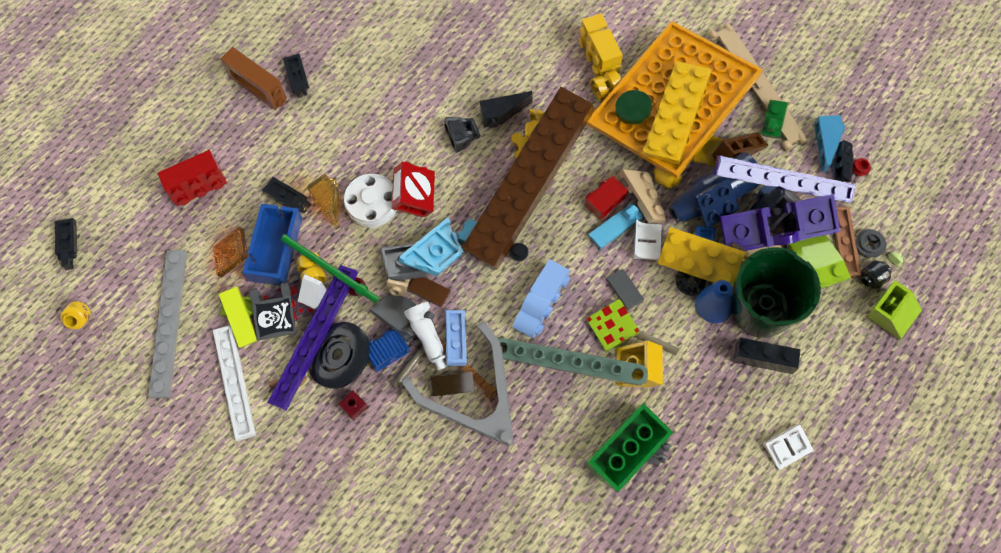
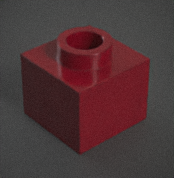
[338,390,368,421]

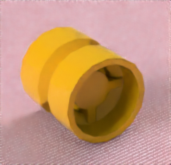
[590,69,622,101]
[295,253,327,283]

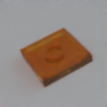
[213,227,248,278]

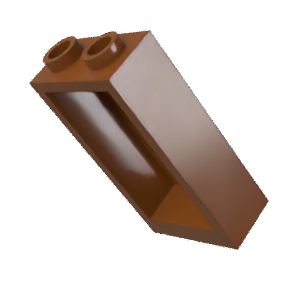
[220,47,287,110]

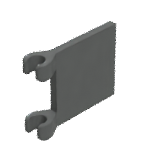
[370,294,435,342]

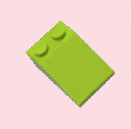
[787,235,851,290]

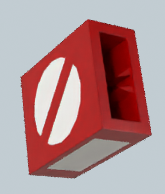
[391,161,435,217]

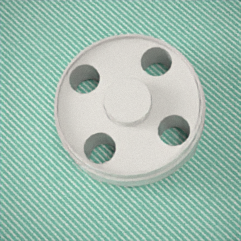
[344,174,397,229]

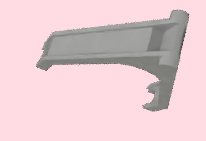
[401,321,514,446]

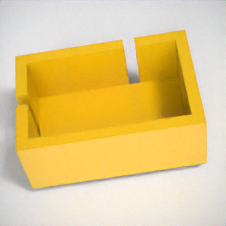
[578,13,623,76]

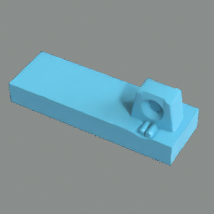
[588,203,644,250]

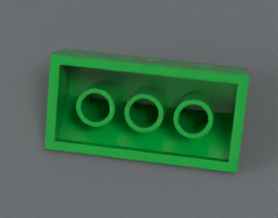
[584,403,674,493]

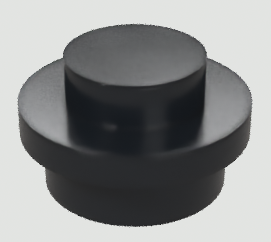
[510,243,528,262]

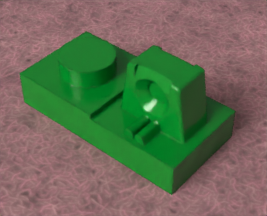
[761,100,788,139]

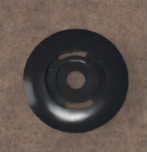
[309,322,370,389]

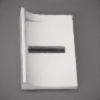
[633,220,662,261]
[762,425,814,470]

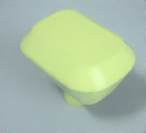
[888,252,903,266]

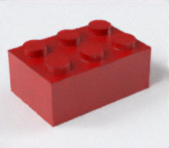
[157,149,228,206]

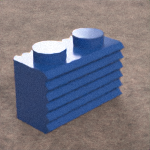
[369,329,411,372]

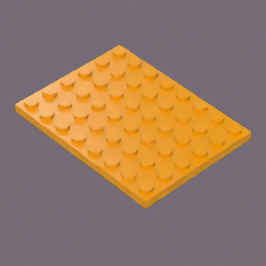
[587,21,763,179]

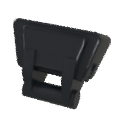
[445,117,481,153]

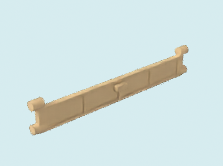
[708,23,808,152]

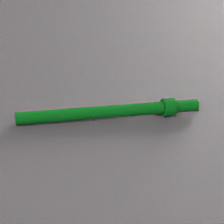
[281,234,380,304]

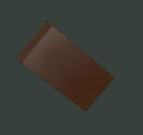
[408,277,451,308]

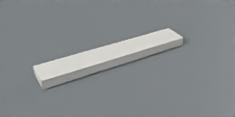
[213,325,256,442]

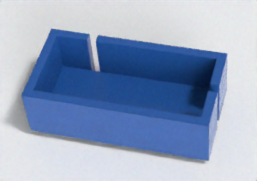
[242,204,302,286]

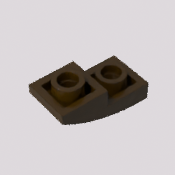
[430,371,475,397]

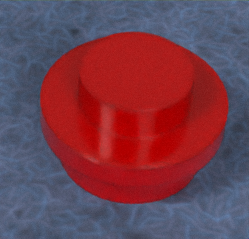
[853,158,871,176]

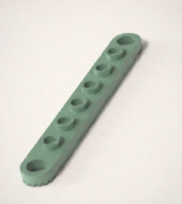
[492,338,648,386]

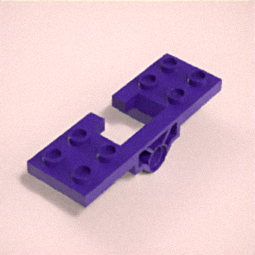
[719,194,841,251]

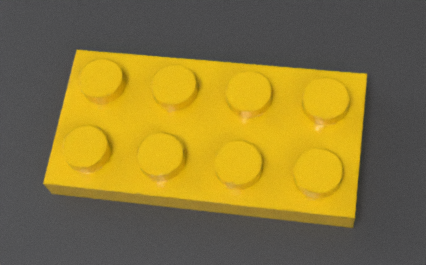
[658,227,745,287]

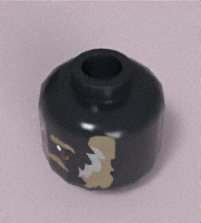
[861,260,892,289]

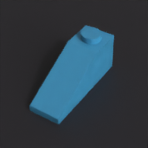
[814,115,845,172]

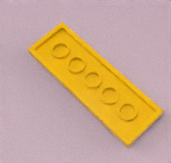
[643,61,712,165]

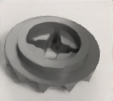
[855,229,887,258]

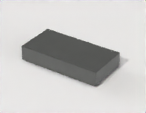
[606,269,644,311]

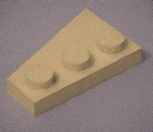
[618,169,666,224]

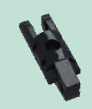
[835,140,854,183]
[749,186,785,211]

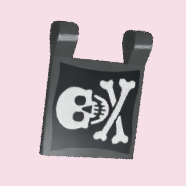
[250,282,296,341]

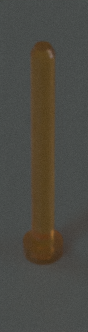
[438,336,498,400]

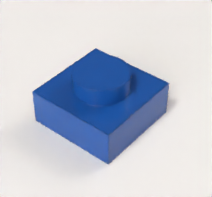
[695,226,716,242]

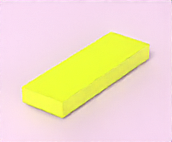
[219,287,257,348]

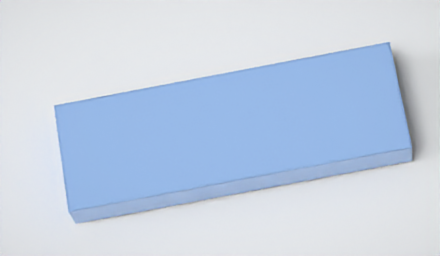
[445,310,467,366]

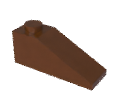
[711,132,769,161]

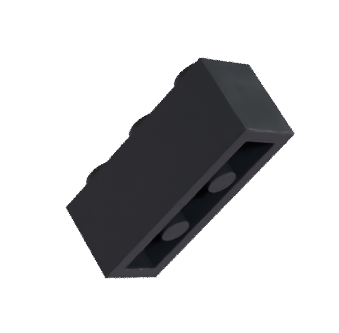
[733,337,801,374]

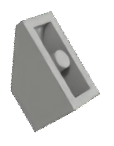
[767,190,801,231]

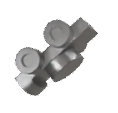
[647,439,671,467]

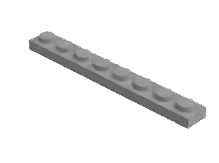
[148,250,187,398]

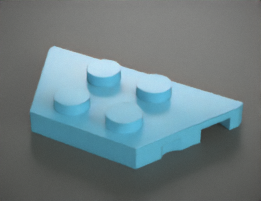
[398,218,464,276]

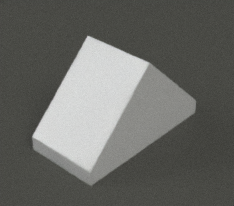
[298,275,326,309]

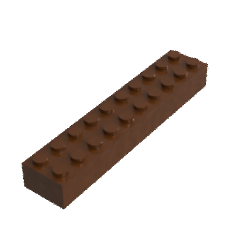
[462,86,594,270]

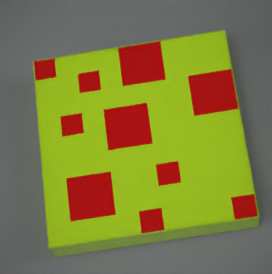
[586,299,640,352]

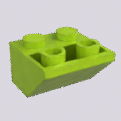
[866,280,922,340]

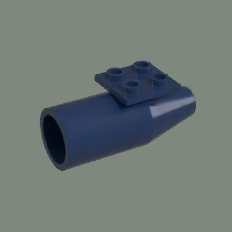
[668,152,761,228]

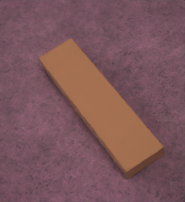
[833,206,862,278]

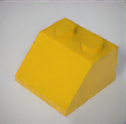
[616,340,663,387]

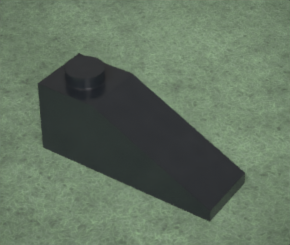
[479,91,533,128]

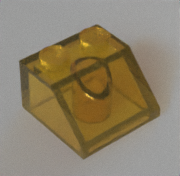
[307,174,342,227]

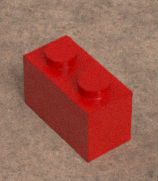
[585,176,628,221]

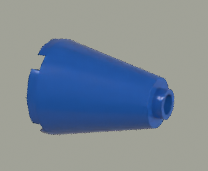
[695,280,734,324]

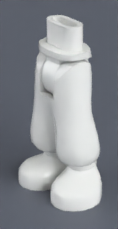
[404,302,447,370]

